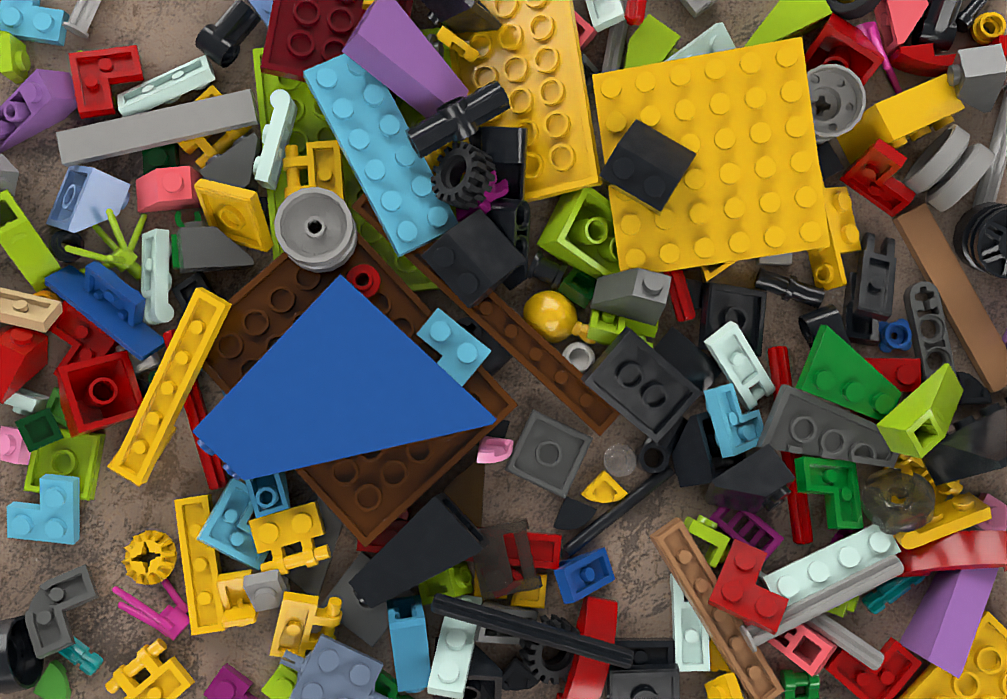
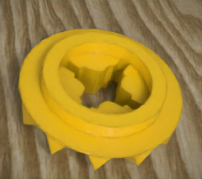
[121,530,177,585]

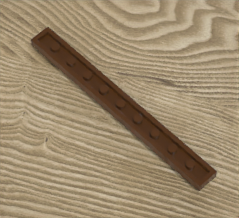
[351,193,621,436]

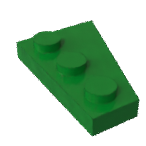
[795,324,902,421]

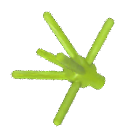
[65,208,147,281]

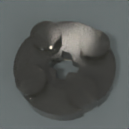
[861,468,935,535]

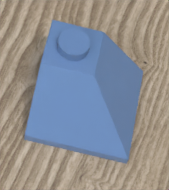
[46,165,131,233]

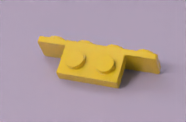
[807,165,862,291]

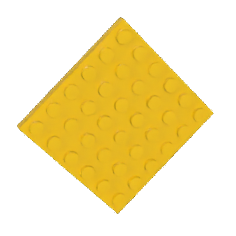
[592,37,830,273]

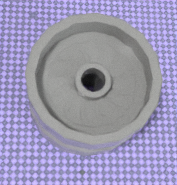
[902,124,995,212]
[274,187,358,273]

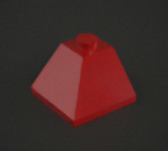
[804,13,885,87]
[0,324,48,404]
[56,350,143,438]

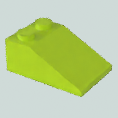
[537,187,620,279]

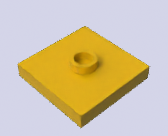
[194,178,274,252]

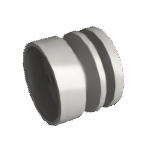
[807,64,866,144]

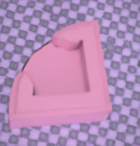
[476,436,514,463]

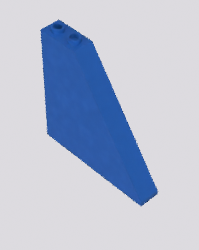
[192,274,497,481]

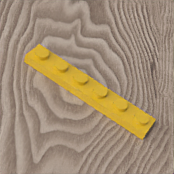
[111,287,232,486]

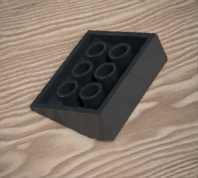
[922,397,1007,486]

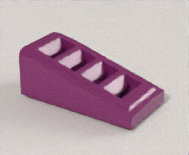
[709,507,785,562]

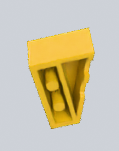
[836,73,965,165]

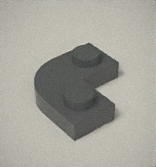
[25,564,99,659]

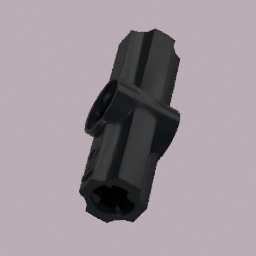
[405,80,510,158]

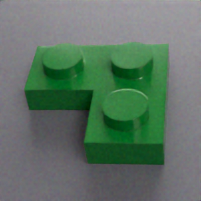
[794,457,864,530]

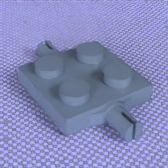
[279,633,392,699]

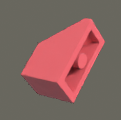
[874,0,929,56]
[136,166,203,213]

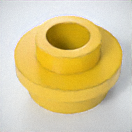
[971,12,1006,46]

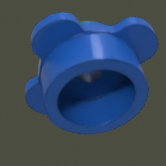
[878,319,912,353]

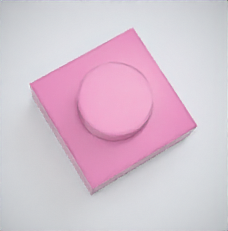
[0,426,31,465]
[974,492,1007,531]

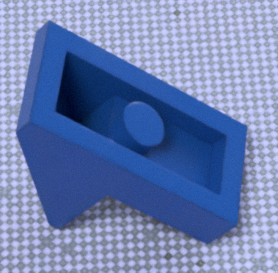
[553,547,615,604]

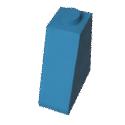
[386,595,431,693]

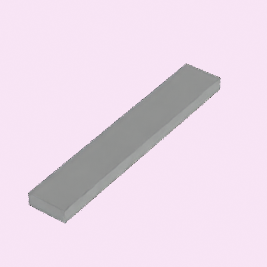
[56,89,260,167]

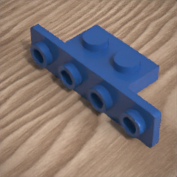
[45,260,165,361]

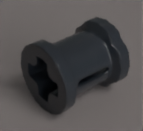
[527,250,568,291]

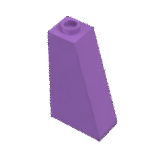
[342,0,469,118]
[899,568,999,678]

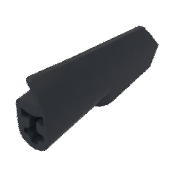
[469,126,531,291]

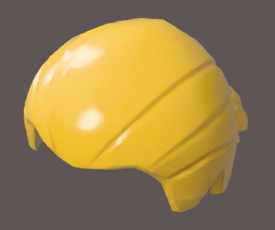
[523,290,596,344]

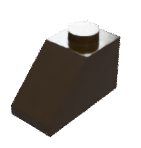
[442,459,485,527]

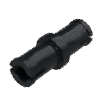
[753,268,826,309]

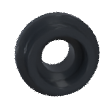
[49,230,84,263]

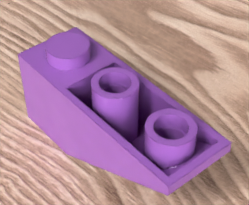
[0,69,77,153]

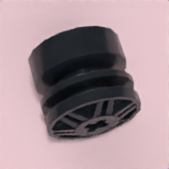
[953,202,1007,279]
[0,615,44,694]

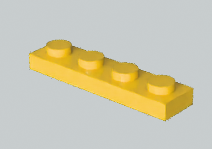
[174,494,229,635]

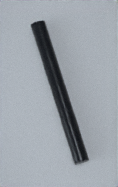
[563,465,675,557]

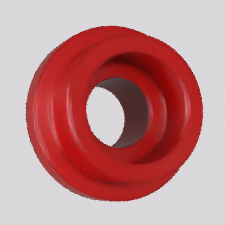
[346,264,381,298]

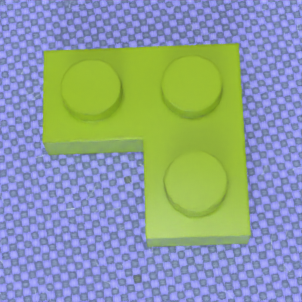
[587,308,659,345]

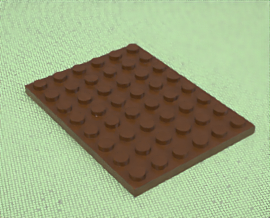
[202,228,518,547]

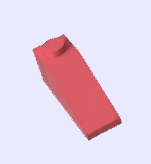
[742,620,838,676]

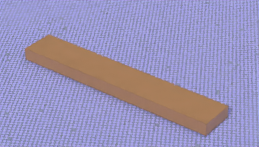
[892,203,1007,393]
[649,517,785,699]

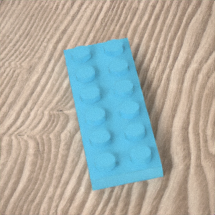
[303,53,458,258]

